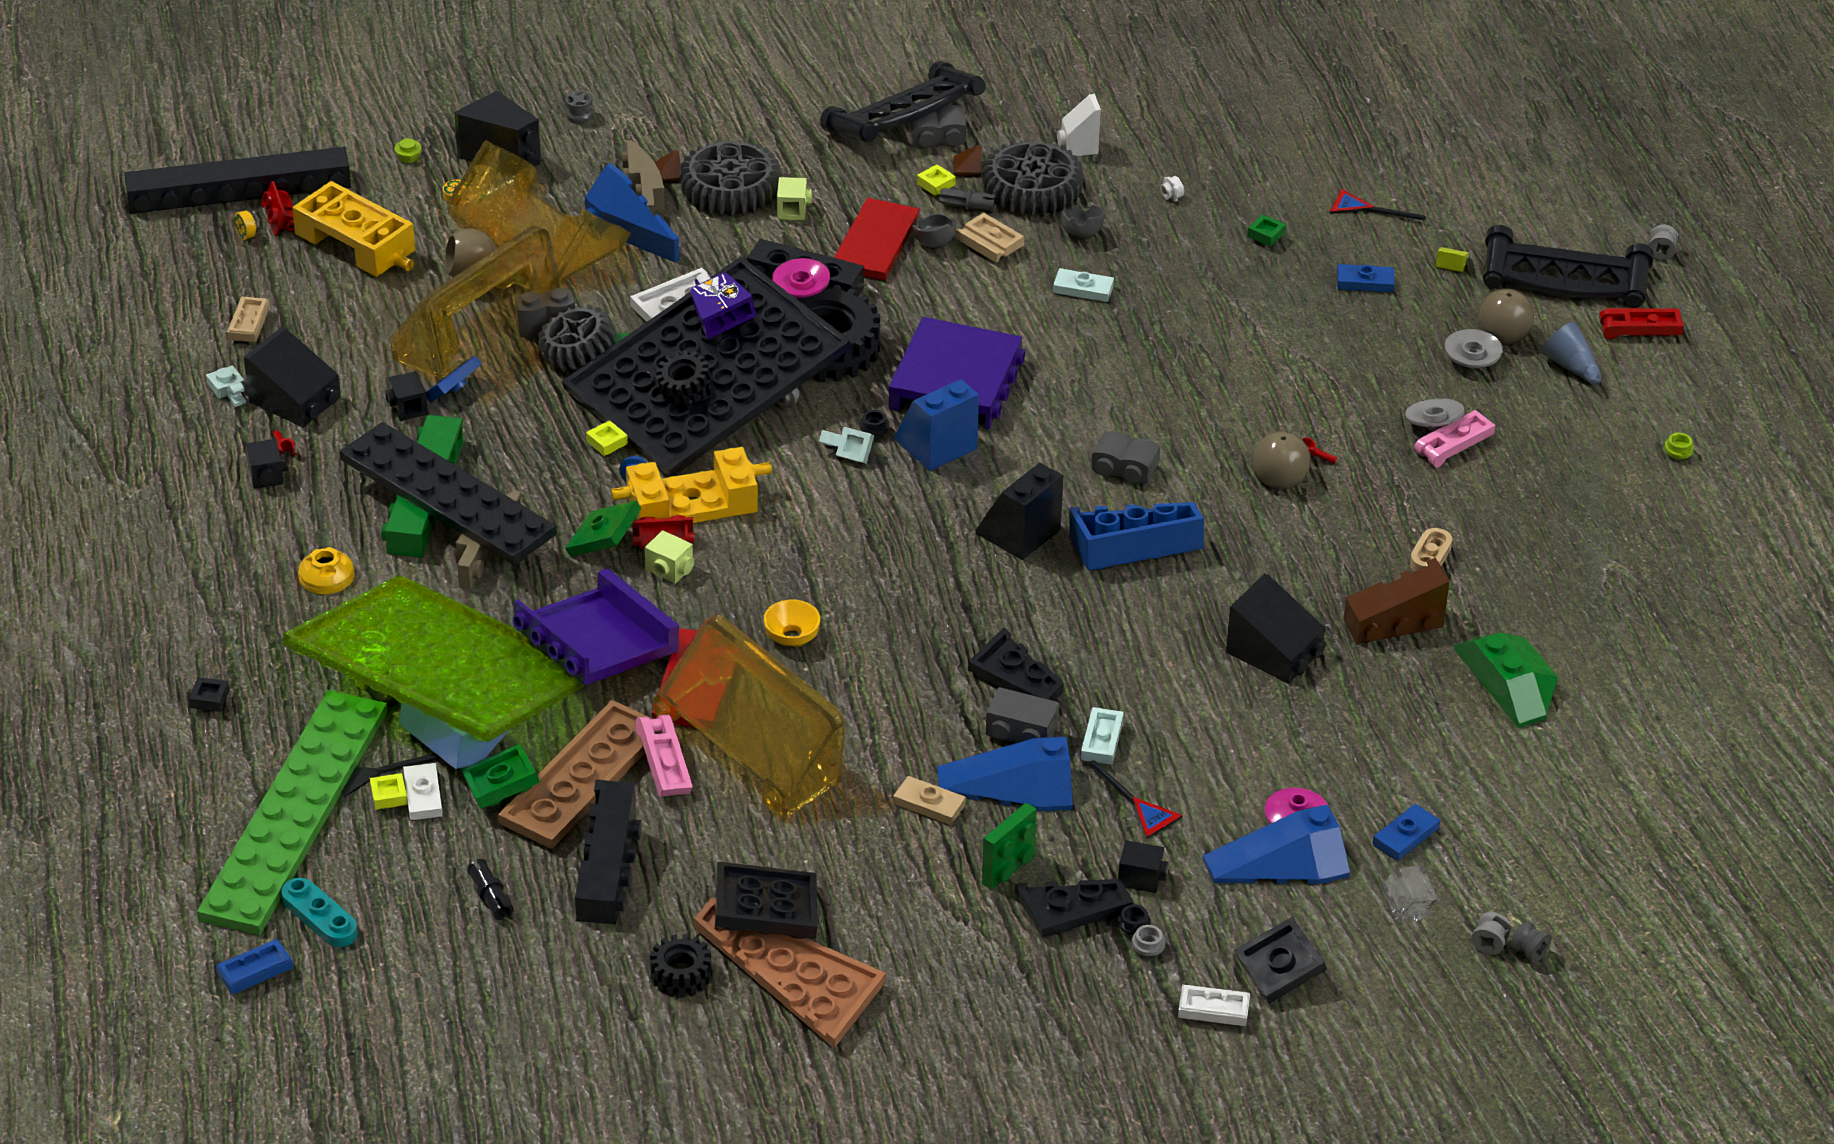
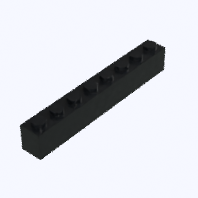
[124,146,351,214]

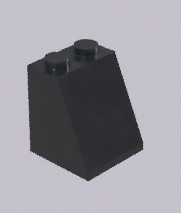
[454,91,541,174]
[244,327,341,428]
[976,462,1064,560]
[1226,573,1326,684]

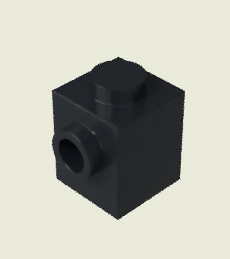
[385,371,428,421]
[245,439,287,489]
[1118,840,1169,893]

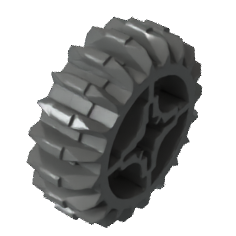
[538,305,616,372]

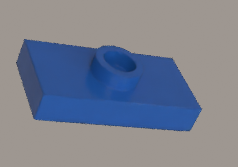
[1337,264,1394,292]
[426,356,482,403]
[1373,804,1440,861]
[216,939,293,995]

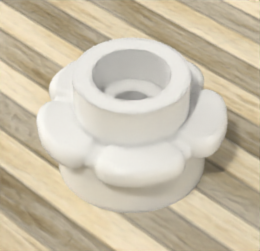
[1160,176,1184,202]

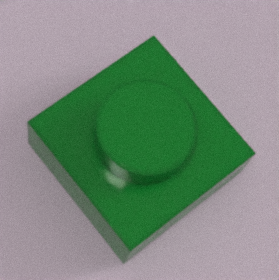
[1247,214,1286,247]

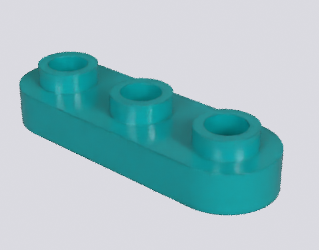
[281,878,358,947]

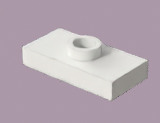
[403,763,443,820]
[1178,984,1250,1026]

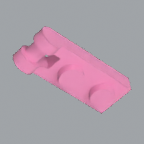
[1414,410,1495,467]
[635,715,693,797]

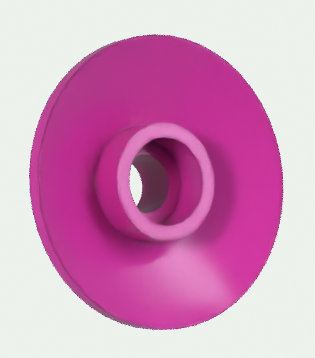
[772,258,830,298]
[1265,787,1328,824]

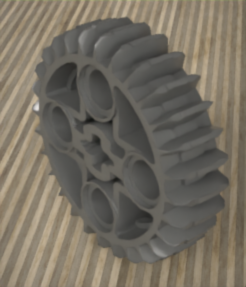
[680,139,781,216]
[982,139,1084,216]

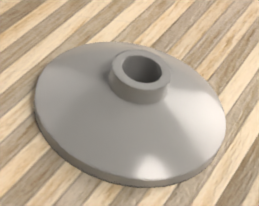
[1444,329,1502,368]
[1405,398,1464,431]

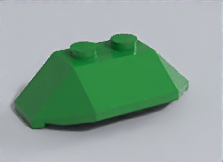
[1454,632,1558,728]

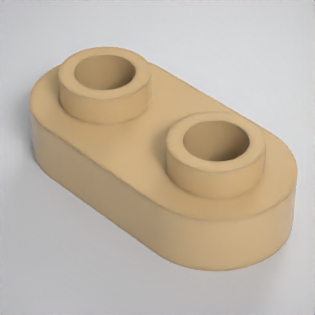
[1410,528,1452,572]

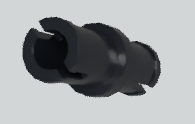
[467,859,514,920]

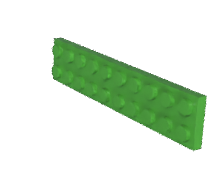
[197,690,388,935]

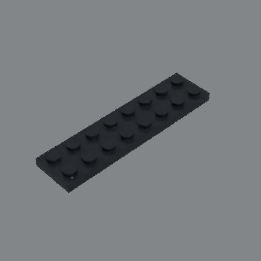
[340,422,557,565]

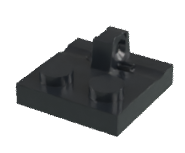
[1234,917,1327,1004]

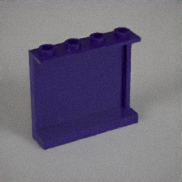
[889,317,1026,430]
[513,568,679,685]

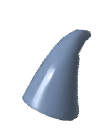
[1541,322,1601,385]

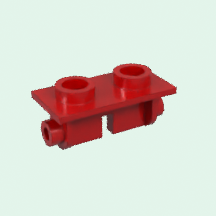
[262,181,295,236]
[632,515,694,549]

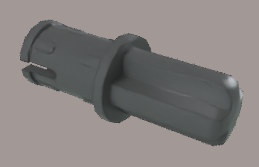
[940,188,995,212]

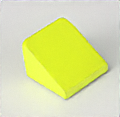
[1436,247,1469,272]

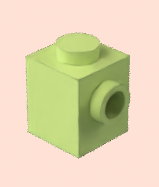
[777,177,812,220]
[645,530,694,584]

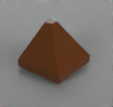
[954,145,981,176]
[655,150,681,183]

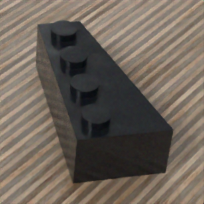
[575,780,642,925]

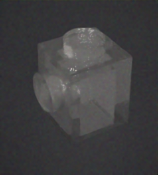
[1381,866,1438,921]

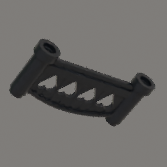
[820,61,986,142]
[1483,225,1654,308]

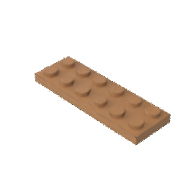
[498,700,659,849]

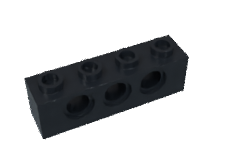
[747,239,864,297]

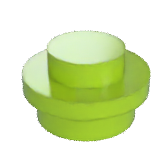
[394,138,422,163]
[1664,433,1694,459]

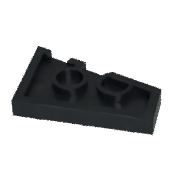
[968,628,1064,701]
[1015,879,1134,938]

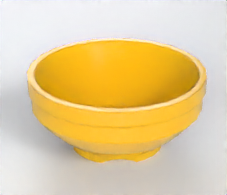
[298,547,355,595]
[764,599,820,647]

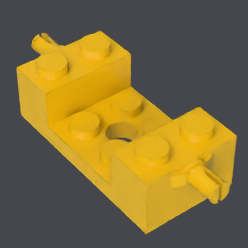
[292,181,415,277]
[611,447,772,523]

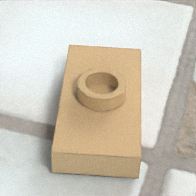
[227,296,270,342]
[893,776,966,825]

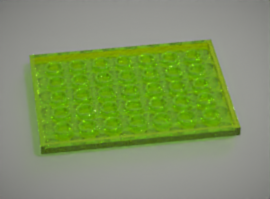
[282,575,588,742]

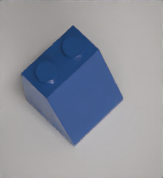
[895,379,979,471]

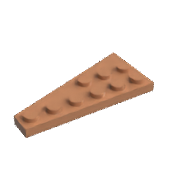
[694,898,886,1048]

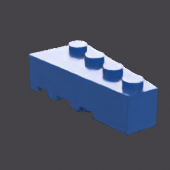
[1069,502,1204,570]

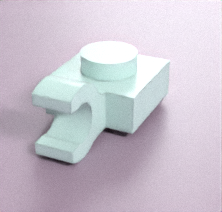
[206,365,246,407]
[819,427,874,464]

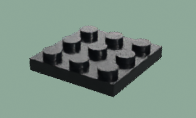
[715,861,818,939]

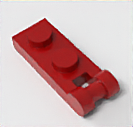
[1599,308,1684,340]

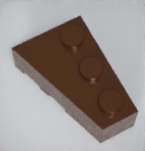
[1343,557,1450,644]

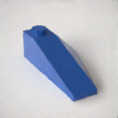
[584,163,679,262]
[937,737,1073,811]
[1202,804,1350,884]

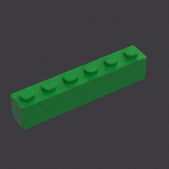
[381,415,464,558]

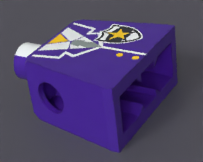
[690,273,757,339]

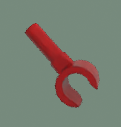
[273,430,296,456]
[1302,437,1337,464]

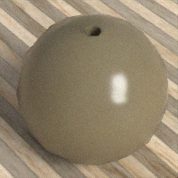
[445,228,498,284]
[1477,289,1534,345]
[1252,431,1311,490]

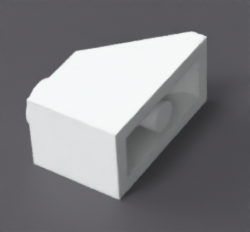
[1057,94,1101,156]

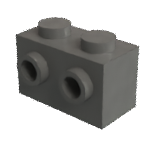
[986,687,1059,743]

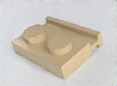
[956,213,1024,263]

